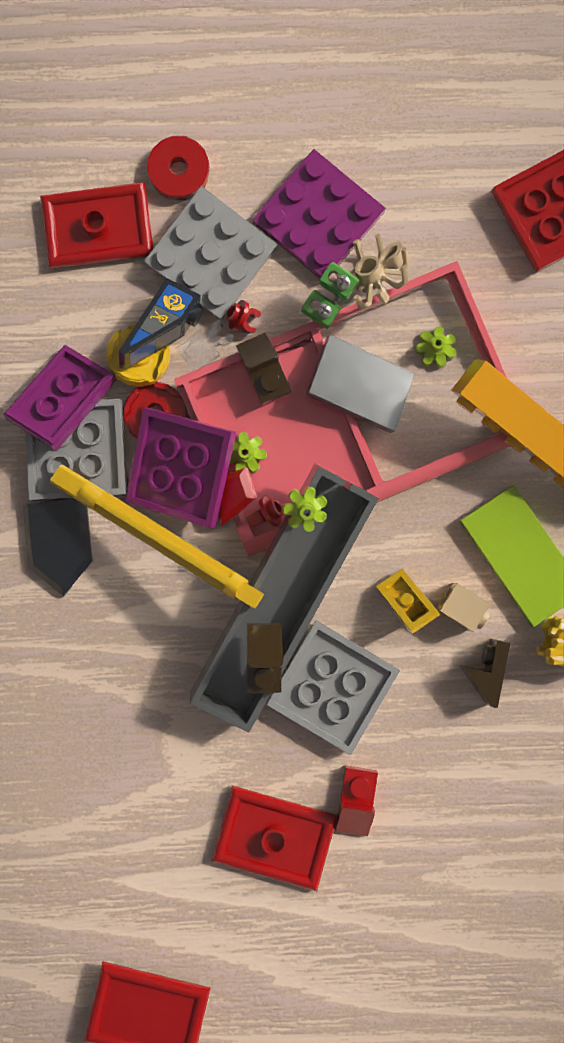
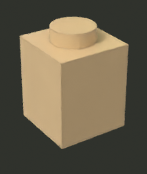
[436,583,491,632]

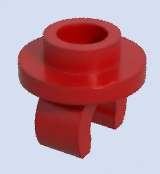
[226,300,261,333]
[248,496,284,527]

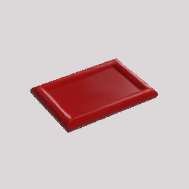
[40,182,153,269]
[211,785,338,892]
[83,961,211,1043]

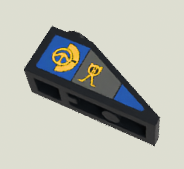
[119,278,203,370]

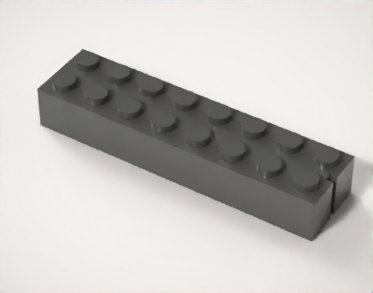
[190,463,379,733]

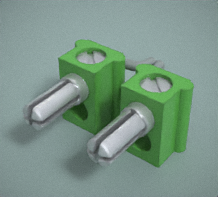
[301,262,360,330]

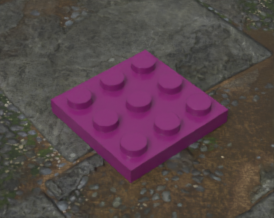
[253,149,386,279]
[125,408,236,528]

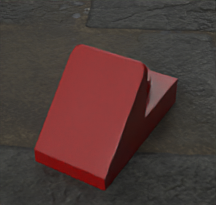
[335,765,378,836]

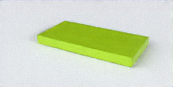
[459,485,564,627]

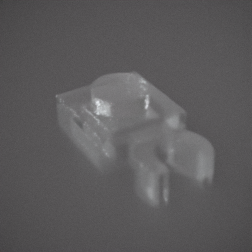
[175,320,234,371]

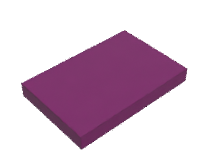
[3,345,116,452]

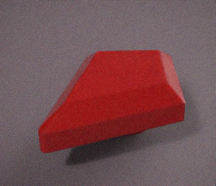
[218,467,258,526]

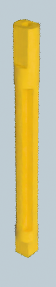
[50,465,264,609]

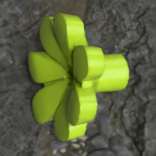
[415,326,457,368]
[229,432,267,473]
[282,486,327,532]

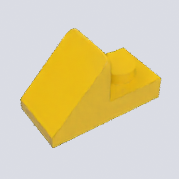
[376,568,440,634]

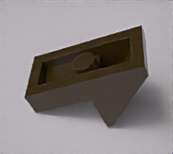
[236,333,292,405]
[247,623,283,693]
[460,638,510,708]

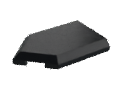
[23,499,93,597]

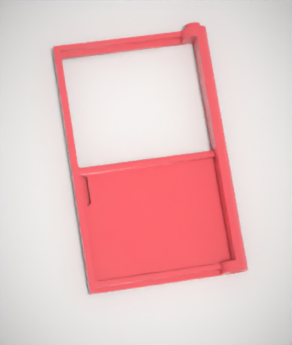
[174,261,510,557]

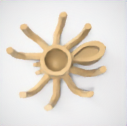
[329,233,410,310]

